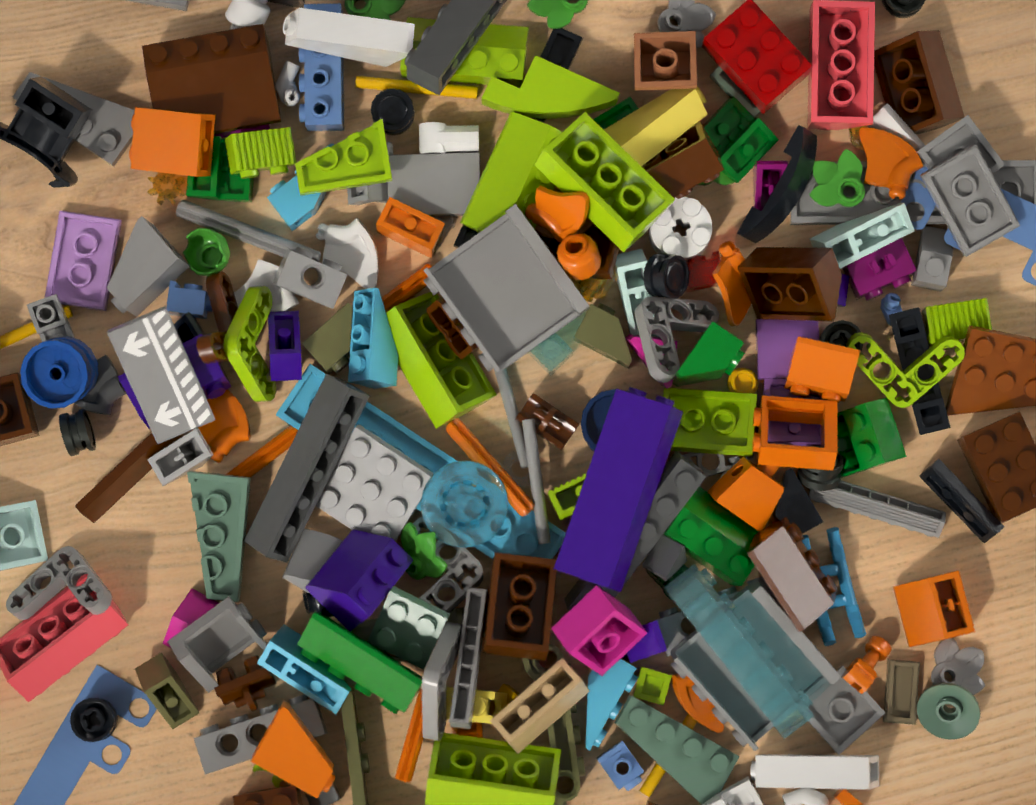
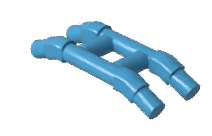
[802,527,866,646]

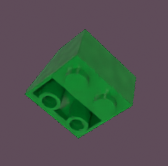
[837,398,907,478]

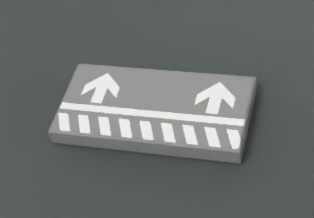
[107,306,215,445]

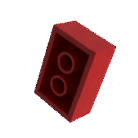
[702,0,812,114]

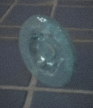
[421,461,508,548]

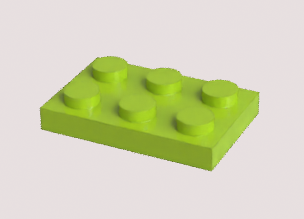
[663,388,757,457]

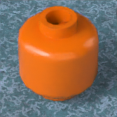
[557,233,601,280]

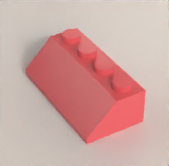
[807,0,875,130]
[0,574,128,702]

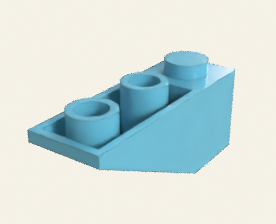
[267,143,334,231]
[348,287,398,389]
[585,659,638,751]

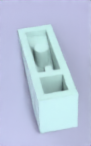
[810,202,915,269]
[614,248,659,352]

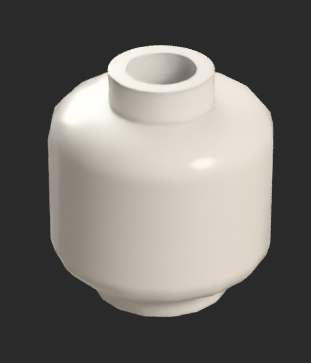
[225,0,271,29]

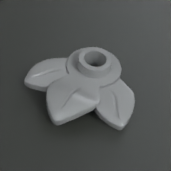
[658,0,716,48]
[931,638,985,695]

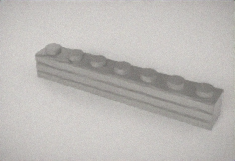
[808,481,946,538]
[449,588,489,729]

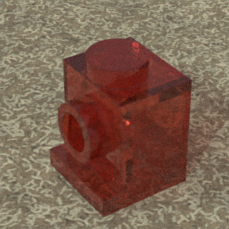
[686,251,721,293]

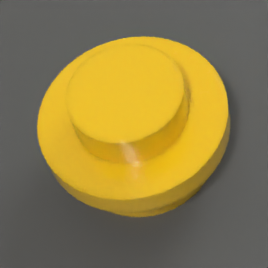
[727,368,759,394]

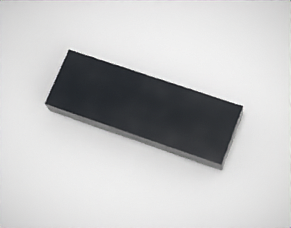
[919,459,1005,543]

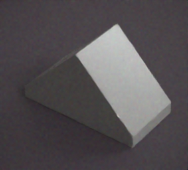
[147,428,214,486]

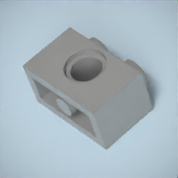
[272,247,348,309]

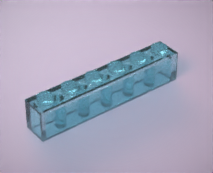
[665,564,814,739]

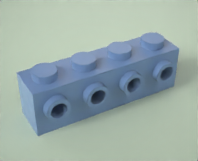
[299,3,344,131]

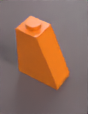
[251,701,336,798]

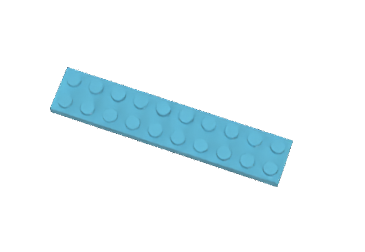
[276,364,566,559]

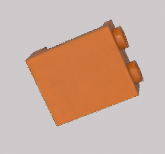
[129,107,215,177]

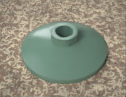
[917,683,980,740]

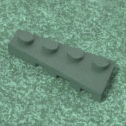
[187,471,251,602]
[614,695,740,805]

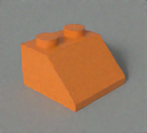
[784,336,860,403]

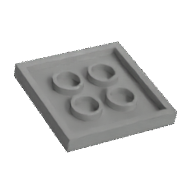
[316,424,437,542]

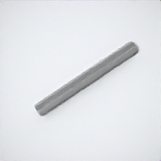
[176,200,321,268]

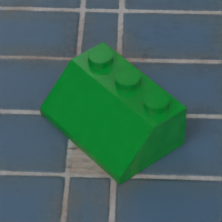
[672,321,745,387]
[663,486,759,586]

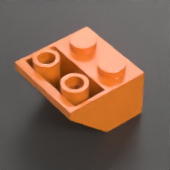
[893,570,975,647]

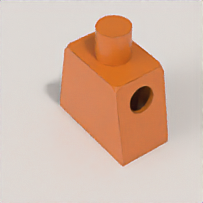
[708,457,784,532]

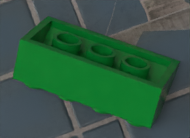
[297,612,423,714]

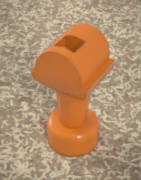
[842,636,892,694]

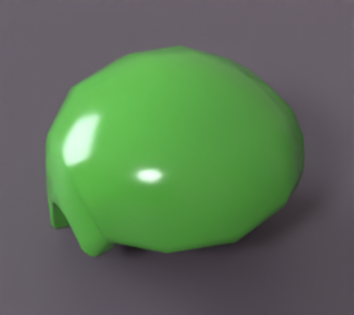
[183,228,230,276]

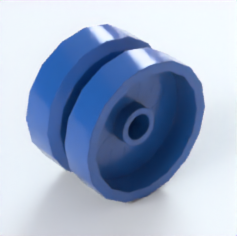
[20,336,99,409]

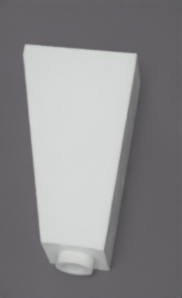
[283,8,415,67]
[750,754,879,789]

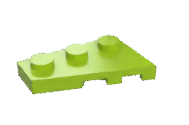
[295,119,393,196]

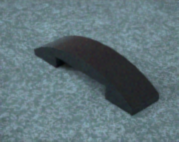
[737,125,817,243]
[889,307,951,435]

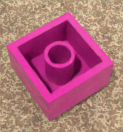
[551,585,647,676]

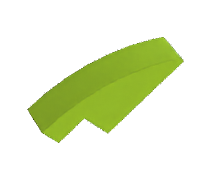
[482,55,620,119]

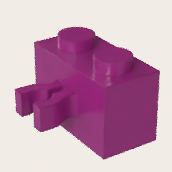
[842,238,917,301]

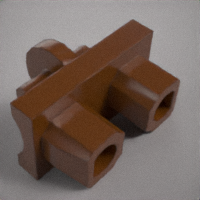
[515,393,579,451]
[214,655,277,712]

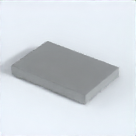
[920,144,1020,257]
[388,153,480,216]

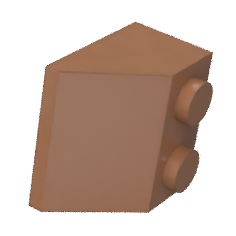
[634,31,697,91]

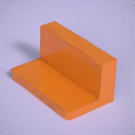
[376,197,445,258]

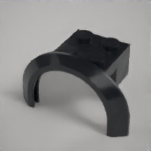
[0,76,92,188]

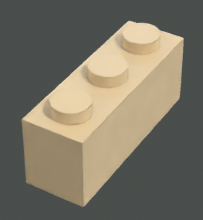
[490,658,590,754]

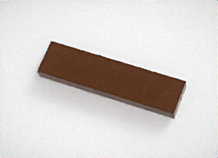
[75,433,183,523]

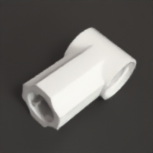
[419,122,479,154]

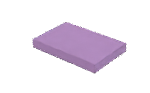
[45,211,122,311]

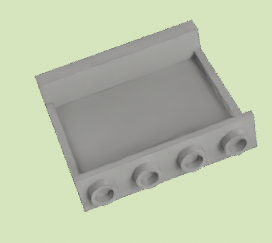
[423,204,590,374]
[670,578,842,751]

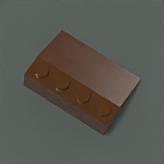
[142,24,281,134]

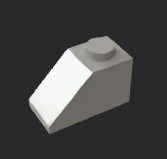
[911,226,953,292]

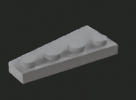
[13,72,135,167]

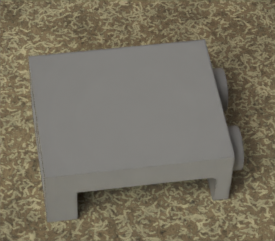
[168,596,267,693]

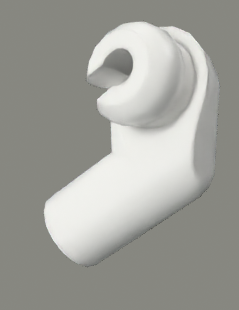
[276,60,300,106]
[782,788,829,805]

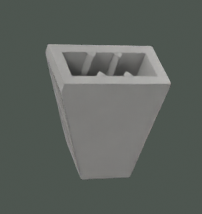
[107,216,190,317]

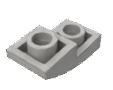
[27,294,75,342]

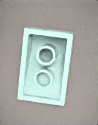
[0,500,48,571]

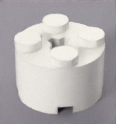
[649,197,712,263]

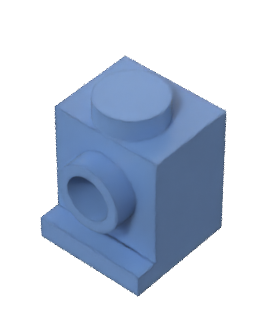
[166,281,213,319]
[597,740,644,791]

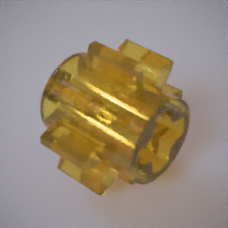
[147,172,186,206]

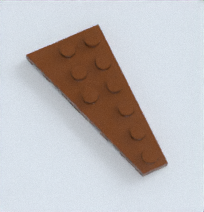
[945,325,1036,416]

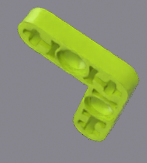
[223,286,276,402]
[846,332,965,408]

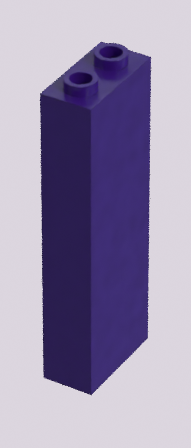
[554,387,683,592]

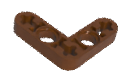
[196,271,238,364]

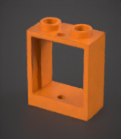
[752,395,838,471]

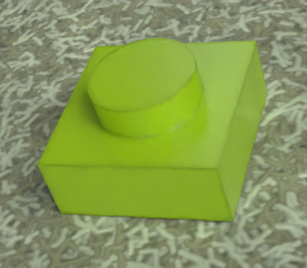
[633,667,672,706]

